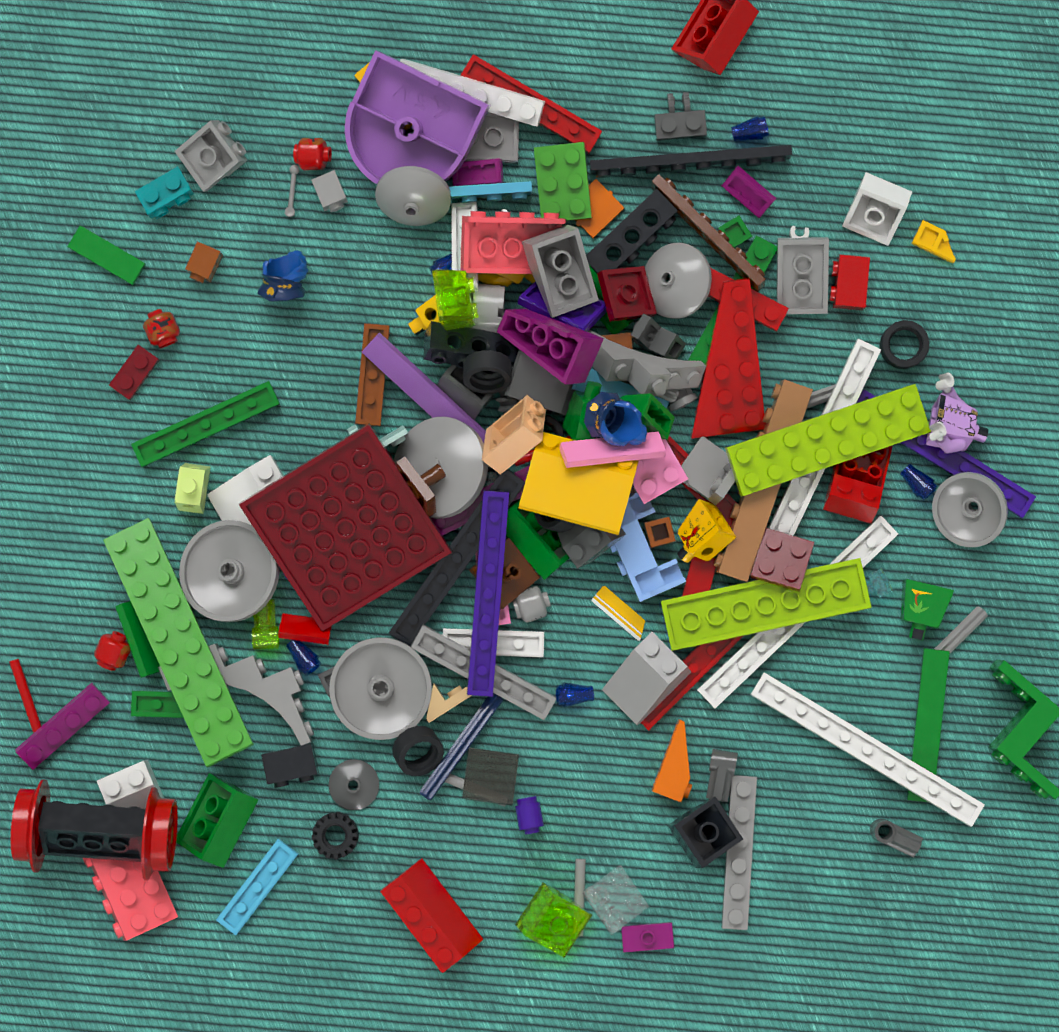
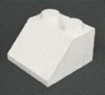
[842,172,912,246]
[97,760,164,809]

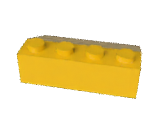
[518,432,639,535]

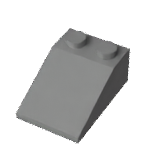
[522,225,599,318]
[602,632,691,726]

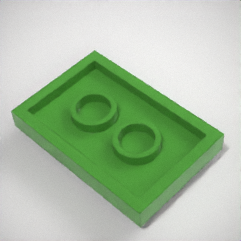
[534,142,592,221]

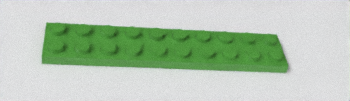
[103,518,254,767]

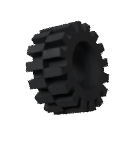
[312,812,359,859]

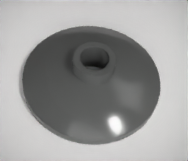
[329,759,379,810]

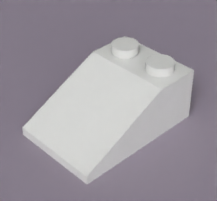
[207,455,284,525]

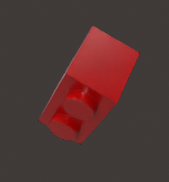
[829,255,870,311]

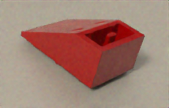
[823,446,893,524]

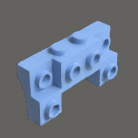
[610,493,686,602]

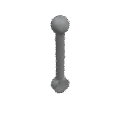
[285,165,299,217]

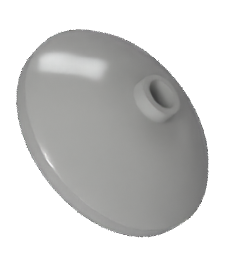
[375,166,451,226]
[645,243,712,319]
[932,472,1008,547]

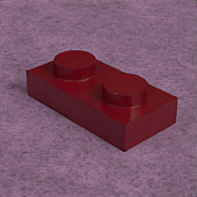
[109,345,159,401]

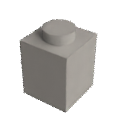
[311,170,348,212]

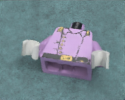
[926,373,989,454]

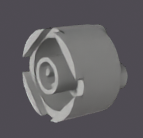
[467,284,505,333]

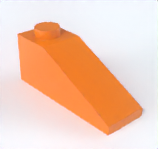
[651,719,692,802]

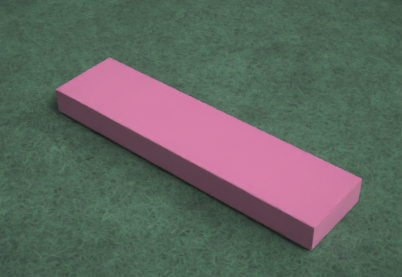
[559,431,666,468]

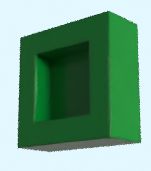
[717,215,752,248]

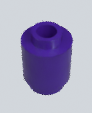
[515,796,544,835]

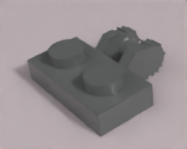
[654,92,707,141]

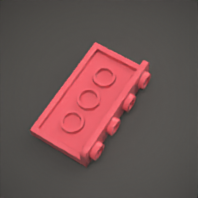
[460,211,566,274]
[83,858,178,941]

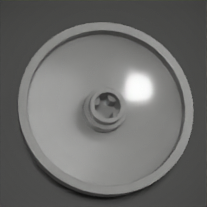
[394,417,488,519]
[179,520,279,622]
[329,637,432,740]

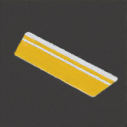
[592,586,645,641]

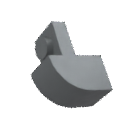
[631,314,686,360]

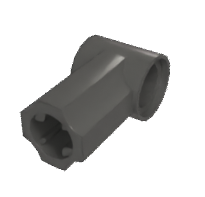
[706,749,738,802]
[870,818,923,858]

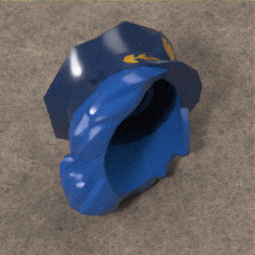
[257,250,308,302]
[584,392,647,447]

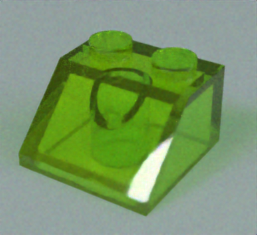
[432,270,479,330]
[515,882,592,958]

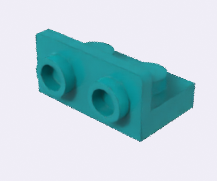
[134,166,194,219]

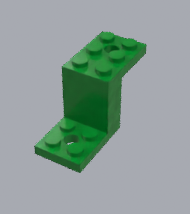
[988,660,1059,800]

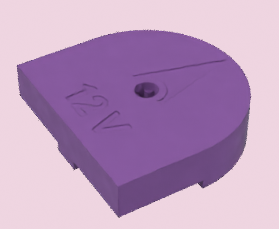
[345,50,491,184]

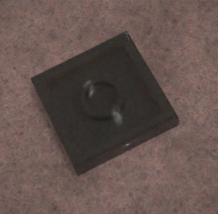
[462,748,519,806]

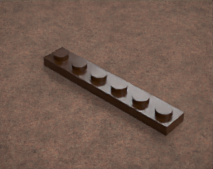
[652,174,766,292]

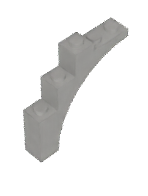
[588,330,706,396]
[158,644,314,746]

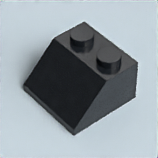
[667,796,743,868]

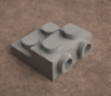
[175,120,248,192]

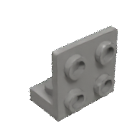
[681,436,735,505]

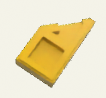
[911,220,956,264]

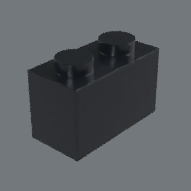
[261,743,319,788]

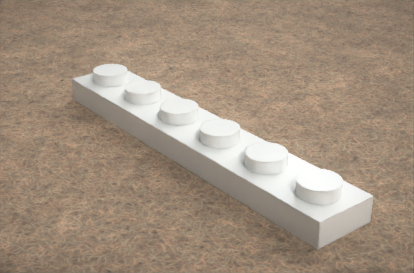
[400,59,545,127]

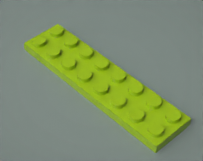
[725,384,931,496]
[661,558,872,651]

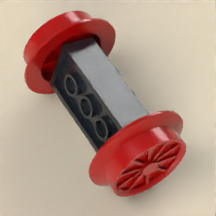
[11,779,178,881]

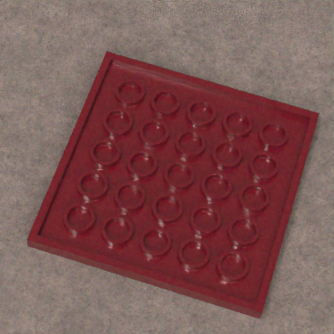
[239,423,452,631]

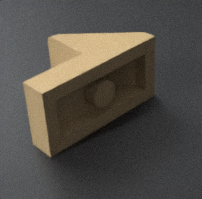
[426,683,472,723]

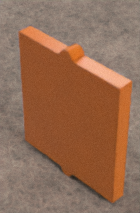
[575,179,625,238]

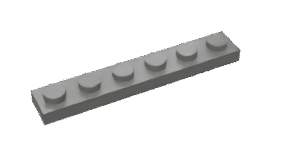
[411,624,557,720]
[721,775,757,930]

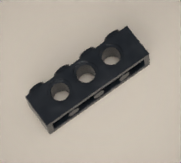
[586,189,678,274]
[423,321,519,373]

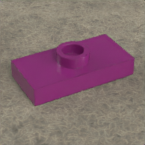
[452,158,503,186]
[721,166,776,218]
[621,922,674,952]

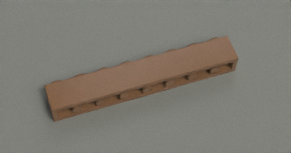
[714,379,813,582]

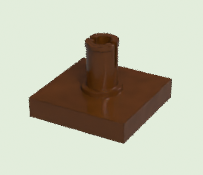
[397,456,446,517]
[469,538,540,610]

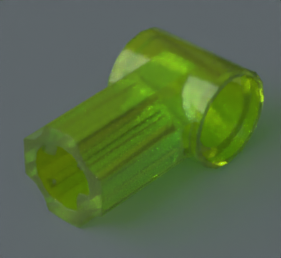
[252,599,279,650]

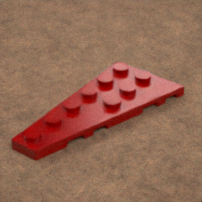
[690,278,766,439]

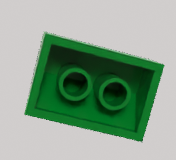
[506,500,570,580]
[176,773,258,868]

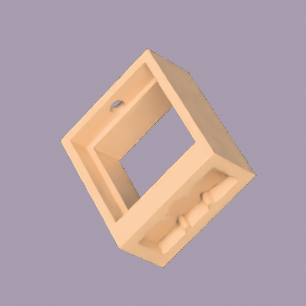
[482,395,546,475]

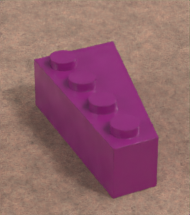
[497,309,604,384]

